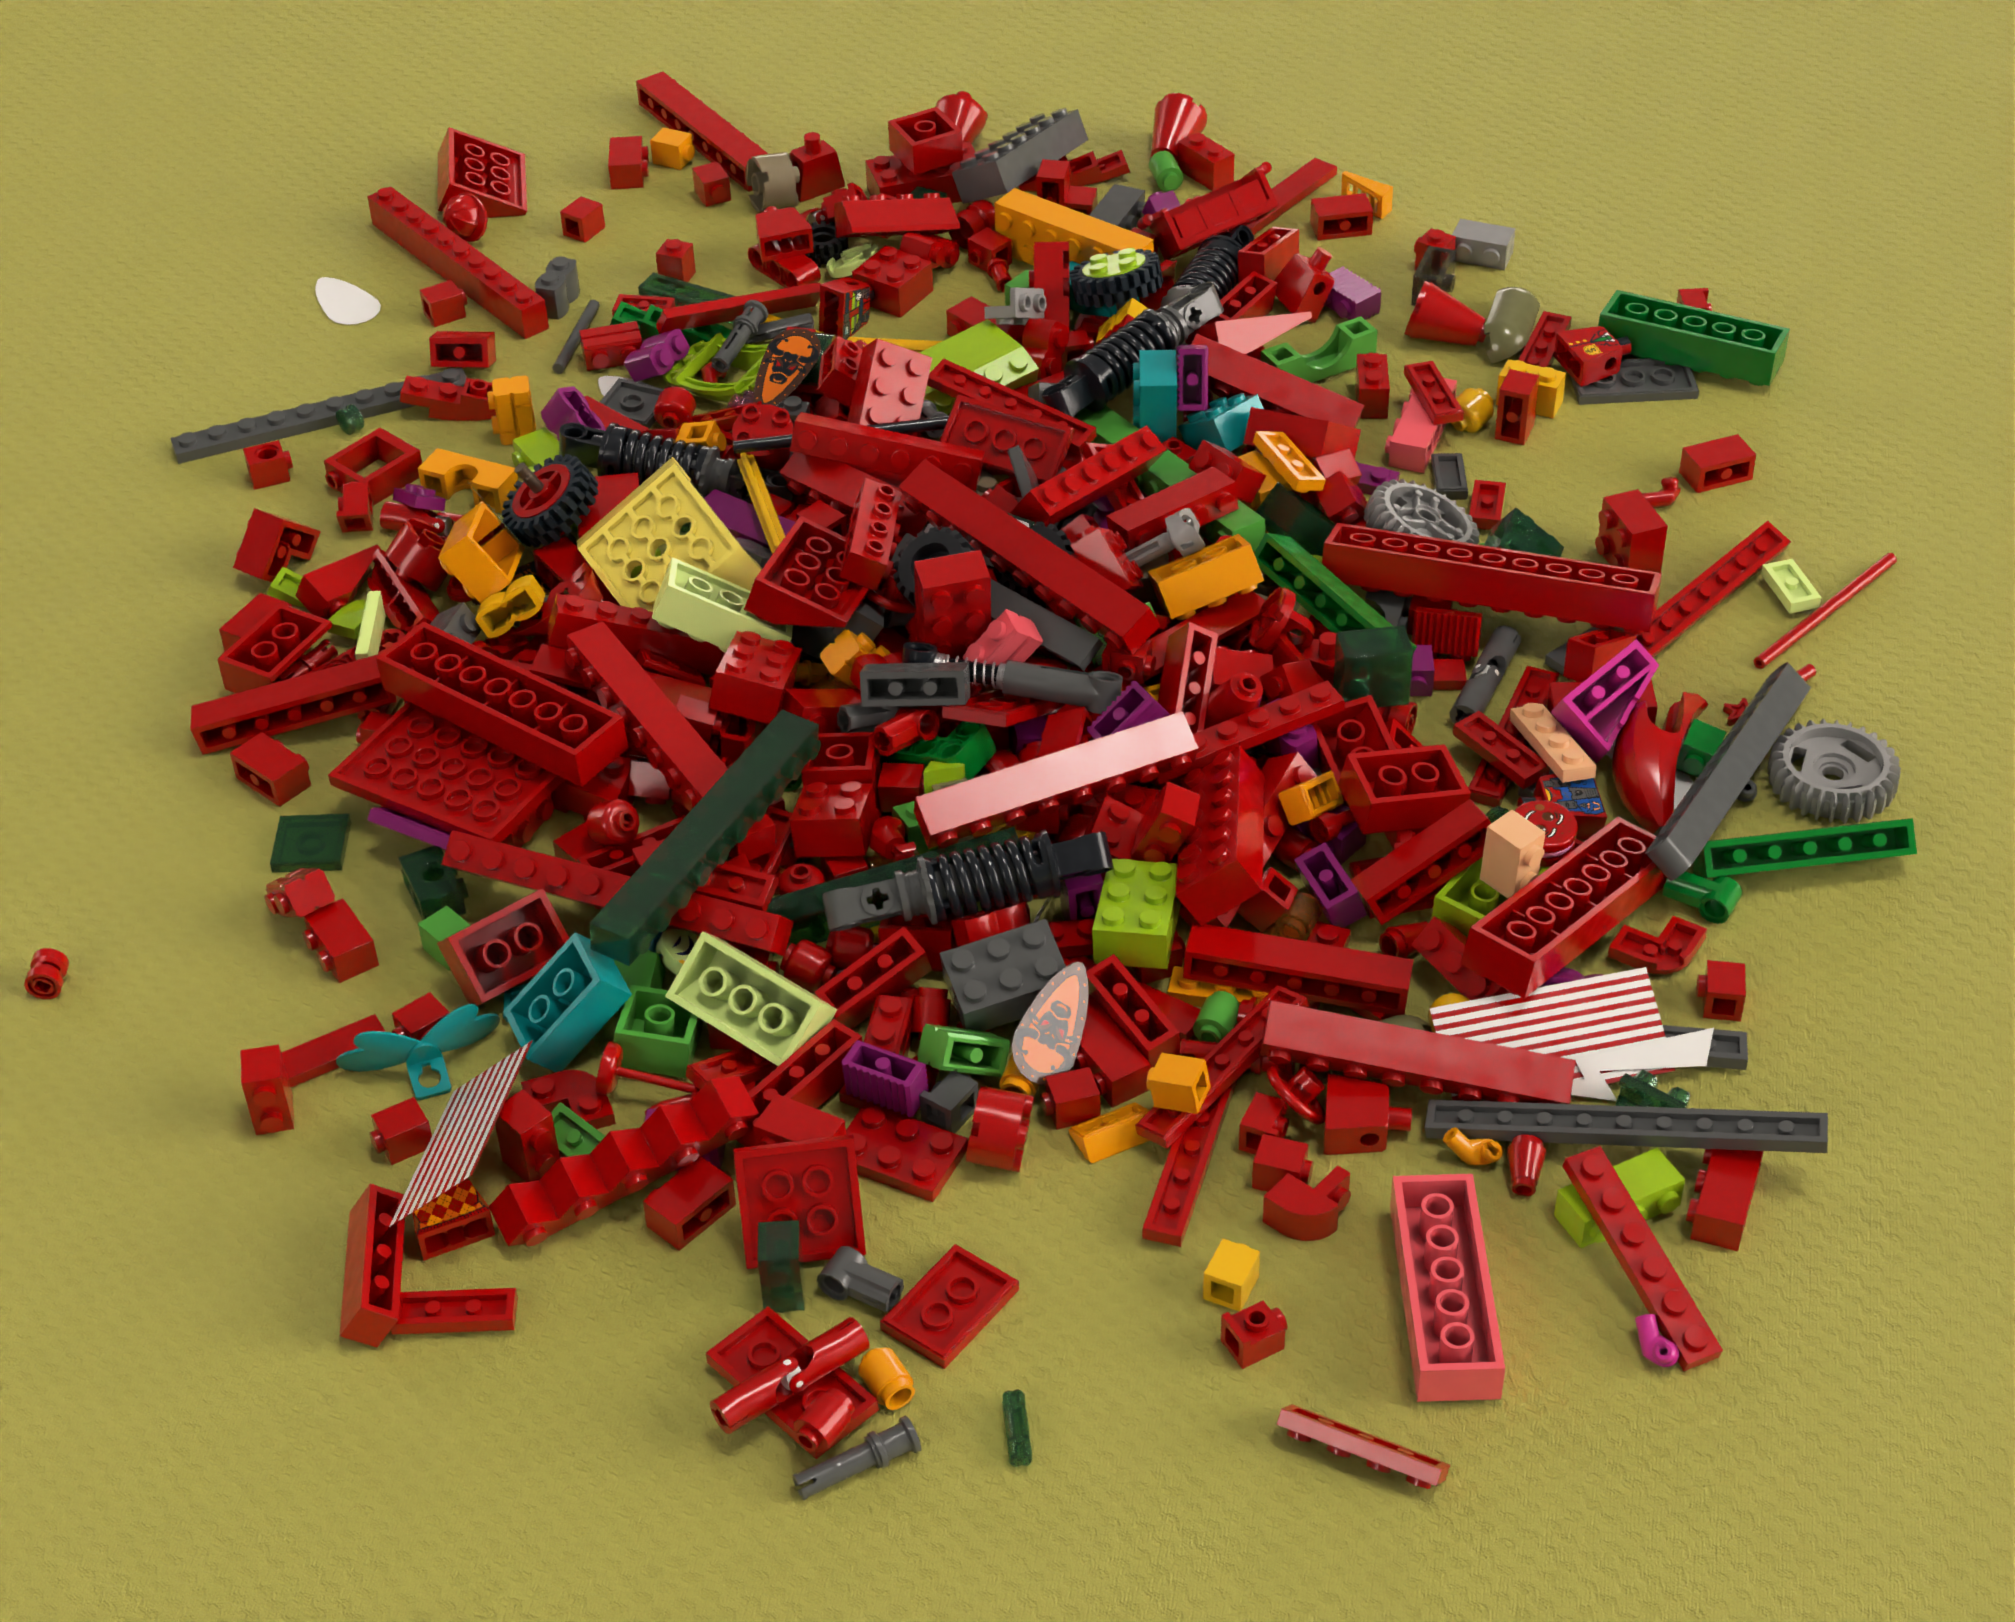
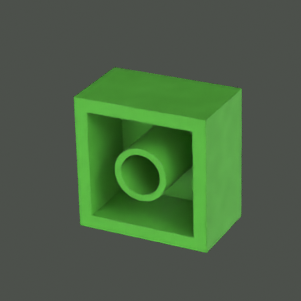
[614,985,703,1078]

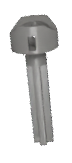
[1125,508,1206,567]

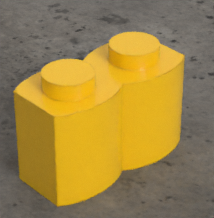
[475,575,546,638]

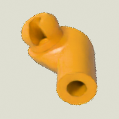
[1443,1127,1503,1165]

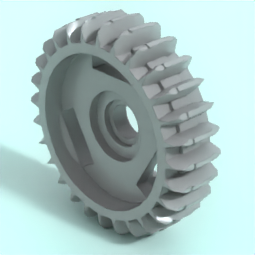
[1363,479,1480,544]
[1767,719,1901,824]

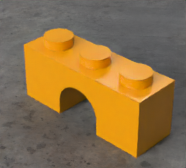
[418,448,518,514]

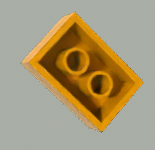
[1147,534,1264,620]

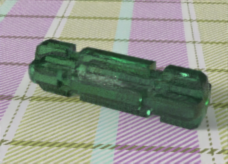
[1002,1389,1032,1467]

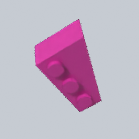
[1551,639,1659,764]

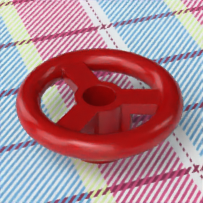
[866,569,916,613]
[1266,1065,1326,1125]

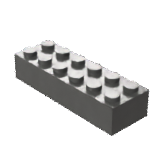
[952,108,1088,204]

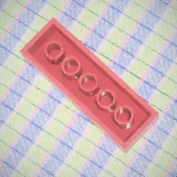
[1390,1174,1505,1402]

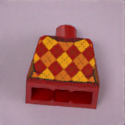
[413,1178,495,1261]

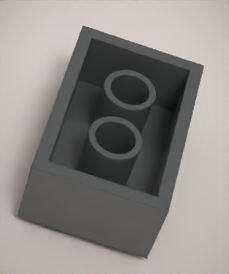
[940,919,1066,1031]

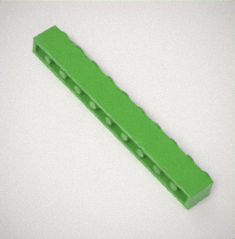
[1074,406,1266,552]

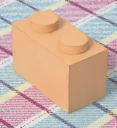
[1480,810,1546,898]

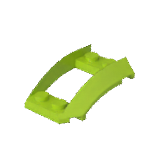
[662,333,769,403]

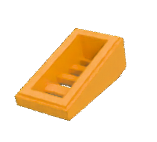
[1341,171,1393,219]
[1279,771,1344,825]

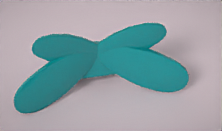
[336,1004,500,1100]

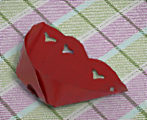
[509,562,604,636]

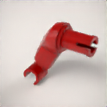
[869,816,917,866]

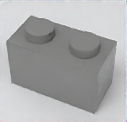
[1452,219,1515,270]

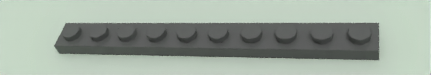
[170,367,467,464]
[1425,1099,1828,1153]

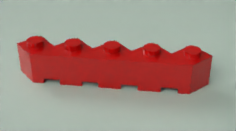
[489,1076,760,1247]

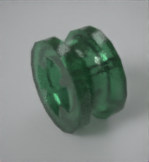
[336,404,364,435]

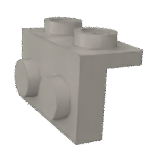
[984,287,1047,325]

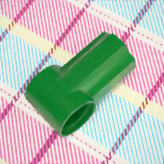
[1662,871,1742,924]

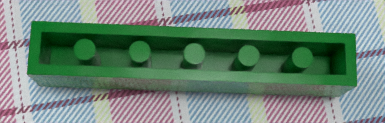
[1254,533,1417,674]
[1692,818,1917,878]

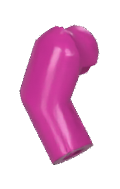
[1635,1314,1679,1367]

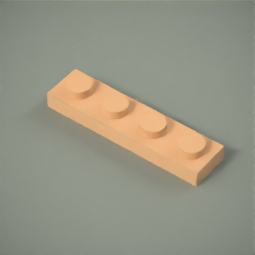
[1510,703,1596,783]

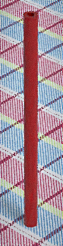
[1753,553,1897,669]

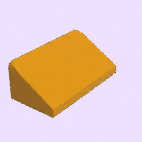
[1068,1102,1150,1163]

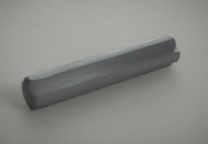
[730,313,814,344]

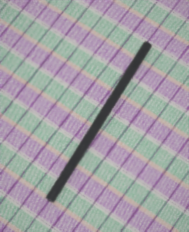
[733,416,949,454]

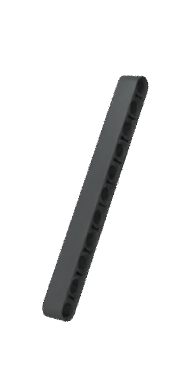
[1645,662,1811,881]

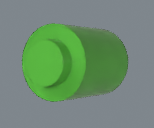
[1149,151,1183,192]

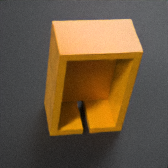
[438,501,525,604]

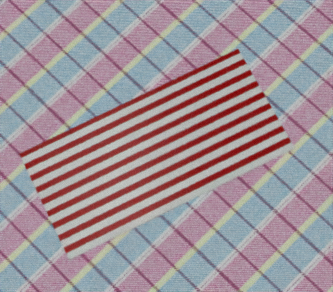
[1429,967,1675,1102]
[389,1041,532,1227]

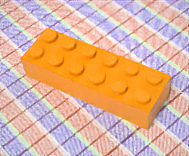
[994,188,1154,266]

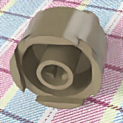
[746,152,800,211]

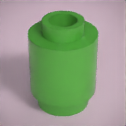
[1193,991,1239,1043]

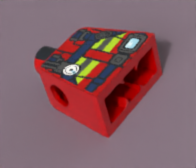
[819,277,875,340]

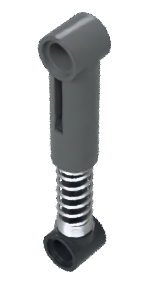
[902,642,1123,714]

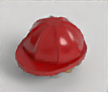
[442,193,488,242]

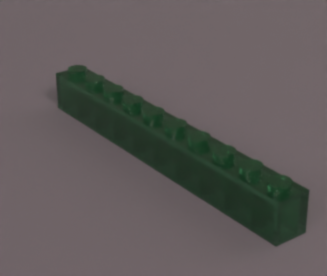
[590,710,821,966]

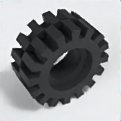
[804,221,849,268]

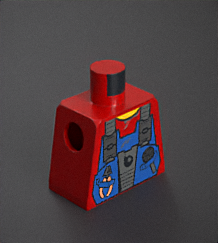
[1517,774,1607,840]

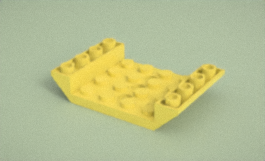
[577,457,762,612]

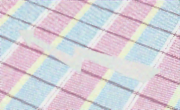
[1571,1028,1714,1101]

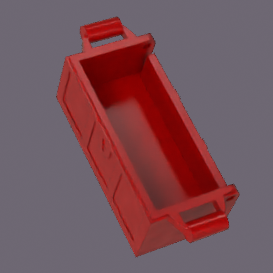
[1137,162,1279,260]

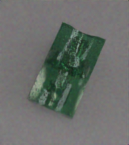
[1616,1070,1691,1108]

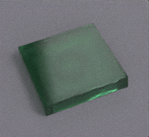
[270,813,351,873]

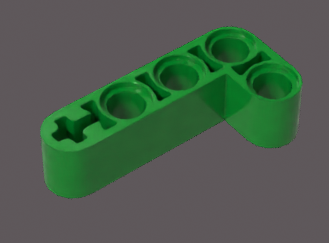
[879,721,996,780]

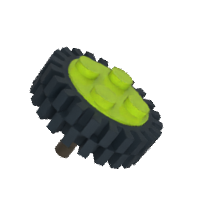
[1069,248,1164,311]

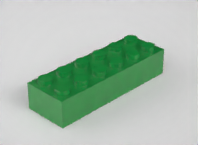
[1598,290,1790,386]

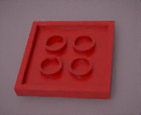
[733,1134,866,1269]

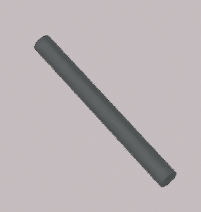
[552,300,600,374]

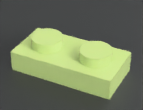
[1761,559,1822,614]

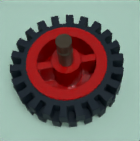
[502,454,598,548]

